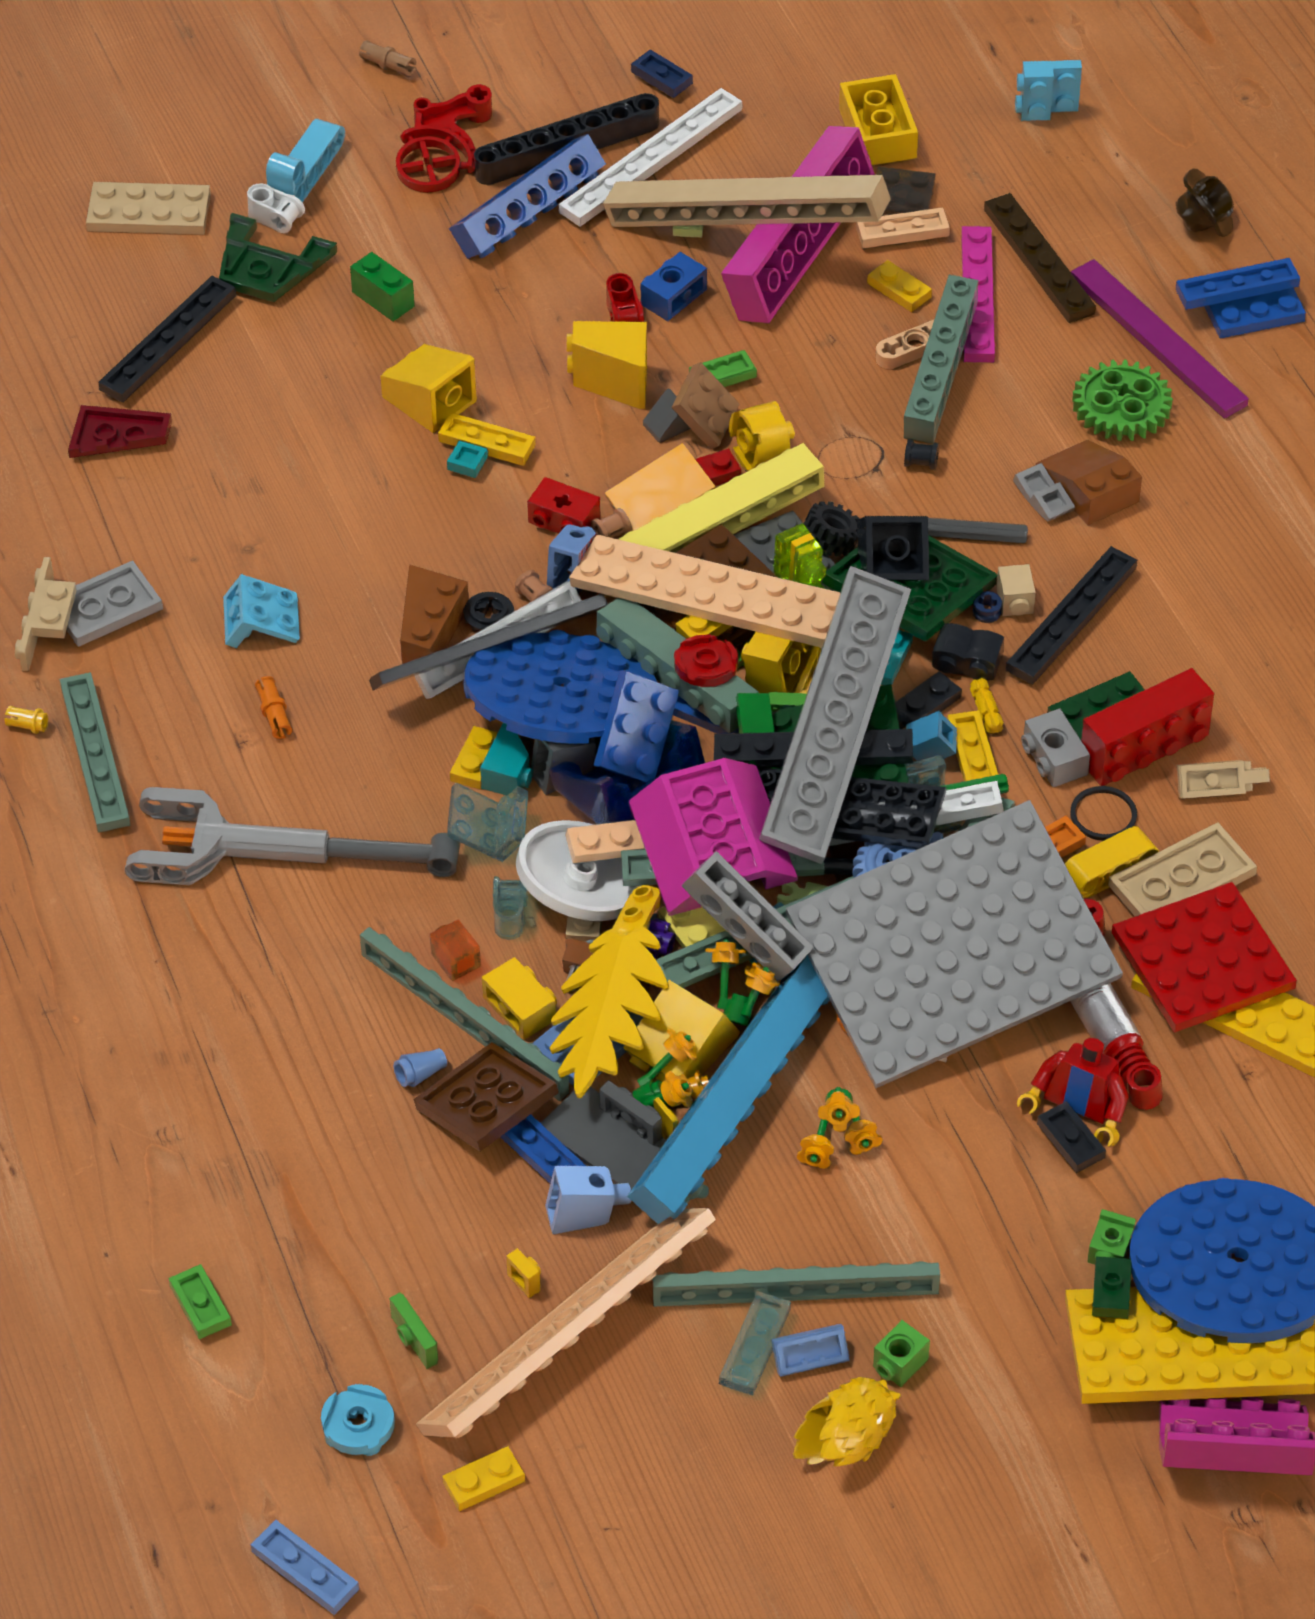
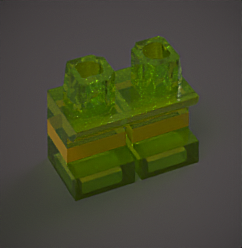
[773,523,826,589]

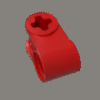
[606,273,644,322]

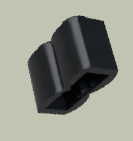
[932,623,1004,681]

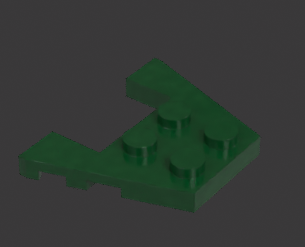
[219,213,337,302]

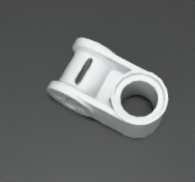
[247,183,305,234]

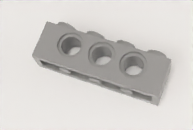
[681,851,814,982]

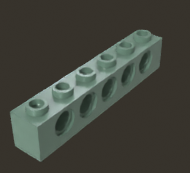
[904,274,978,444]

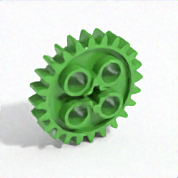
[1072,359,1173,441]

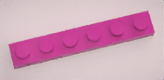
[961,226,995,363]

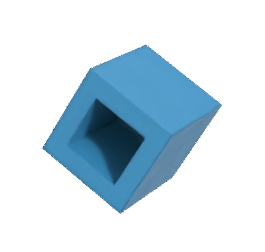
[906,711,957,767]

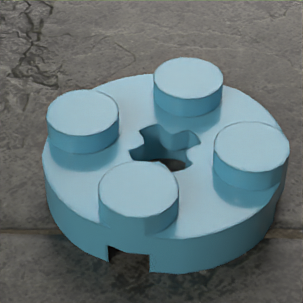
[321,1384,395,1456]

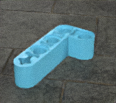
[266,119,345,205]

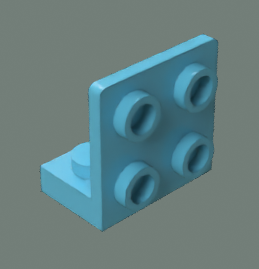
[223,574,300,648]

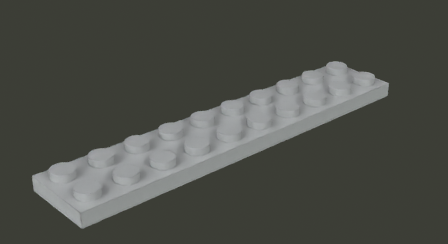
[759,566,911,864]

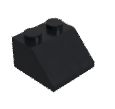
[857,516,929,580]

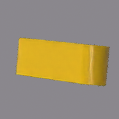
[1065,826,1159,898]

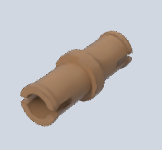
[359,40,416,76]

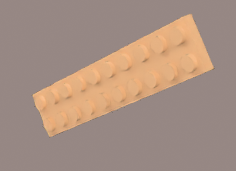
[569,535,840,648]
[416,1208,716,1438]

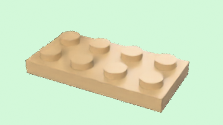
[86,182,211,235]
[1108,822,1257,916]

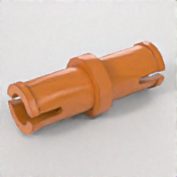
[255,676,292,739]

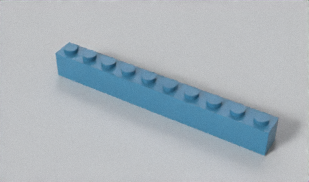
[627,955,830,1224]

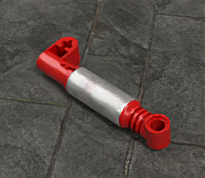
[1071,899,1163,1110]

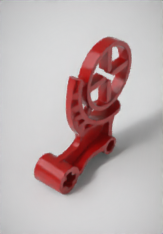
[396,84,492,193]

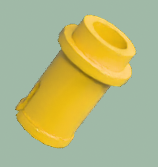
[4,705,49,734]

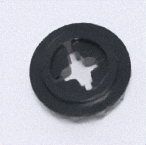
[463,592,514,631]

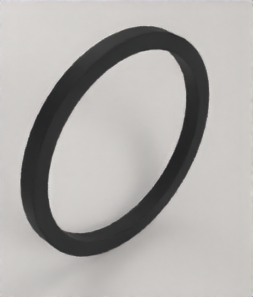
[1070,786,1137,841]

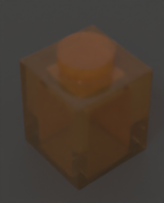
[430,919,481,981]

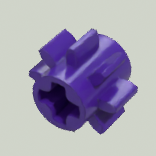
[644,919,676,960]

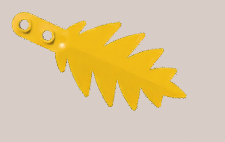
[550,885,669,1098]

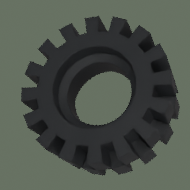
[801,501,860,557]

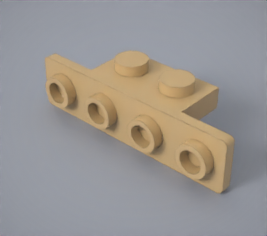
[15,557,77,671]

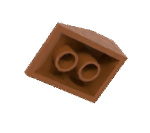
[1036,440,1142,526]

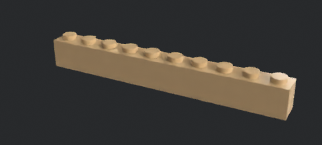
[603,175,891,227]

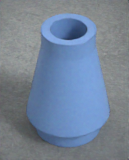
[393,1048,447,1087]

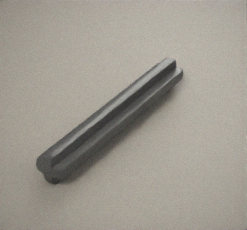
[928,517,1028,543]

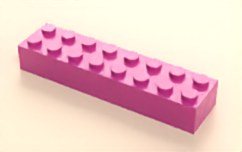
[721,126,875,323]

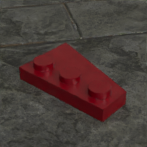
[68,405,172,458]

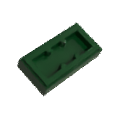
[1092,1256,1131,1319]

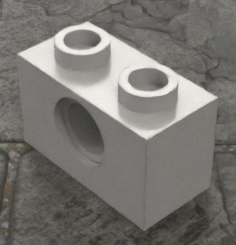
[1021,709,1090,787]

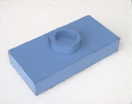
[771,1324,850,1377]

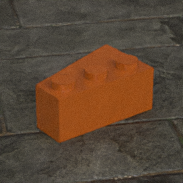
[400,564,469,664]

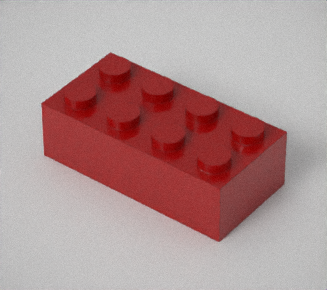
[1081,668,1215,786]

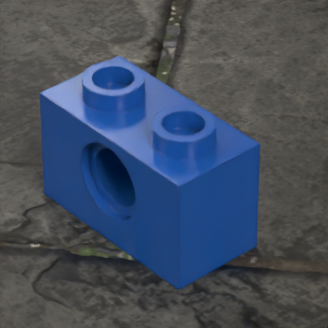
[640,252,707,321]

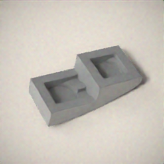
[1013,463,1075,521]

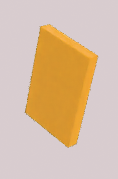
[605,443,716,531]

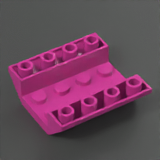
[629,758,798,916]
[1159,1397,1315,1475]

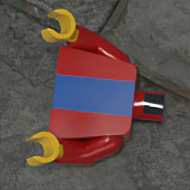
[1017,1038,1129,1147]

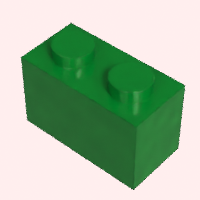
[350,252,415,322]

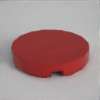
[674,634,738,687]

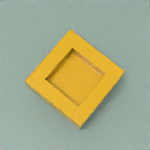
[506,1248,541,1298]

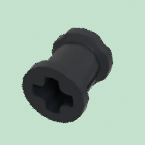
[904,439,940,470]

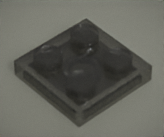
[876,166,936,216]

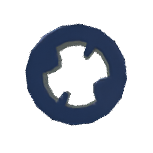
[973,591,1002,623]

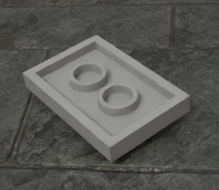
[67,561,163,647]

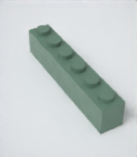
[596,598,759,733]

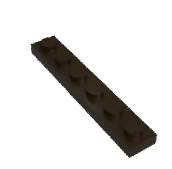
[984,193,1096,323]

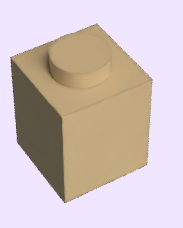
[996,564,1036,616]

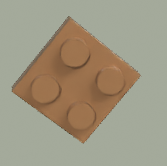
[671,362,739,449]

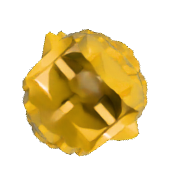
[793,1377,901,1467]

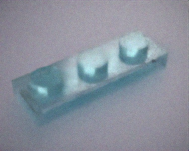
[719,1291,791,1396]

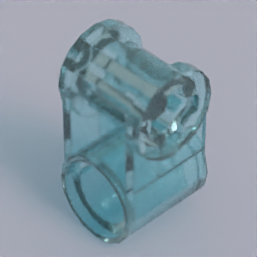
[493,876,528,940]

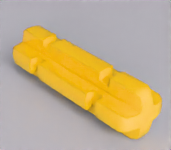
[970,678,1004,734]

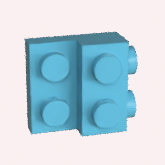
[1015,60,1082,121]

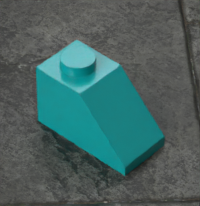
[480,723,533,799]

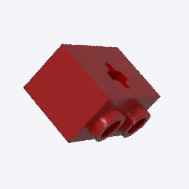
[527,477,601,534]

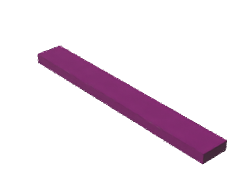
[1071,259,1249,419]

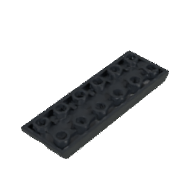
[757,767,947,848]

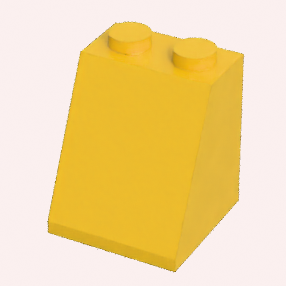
[567,321,647,409]
[380,344,477,433]
[623,980,740,1082]

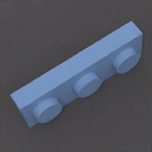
[251,1520,359,1615]

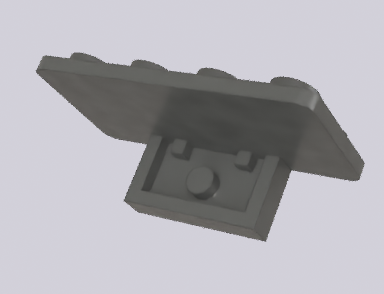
[541,1080,667,1190]

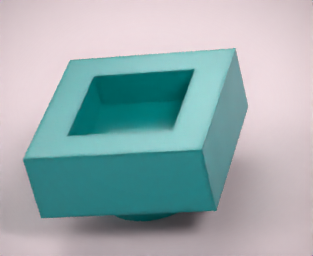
[447,440,488,478]

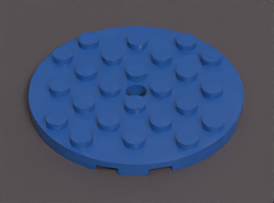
[463,630,657,744]
[1129,1178,1315,1343]

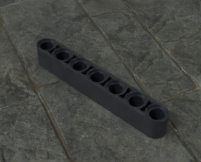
[474,93,659,185]

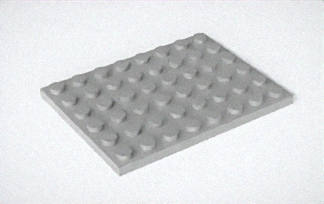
[786,800,1123,1089]

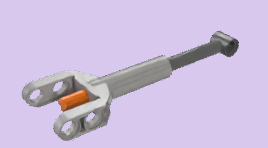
[125,787,460,885]

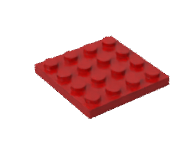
[1111,882,1297,1033]

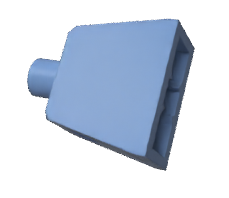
[545,1166,631,1234]

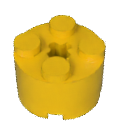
[729,401,795,471]

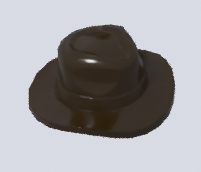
[1175,169,1234,237]

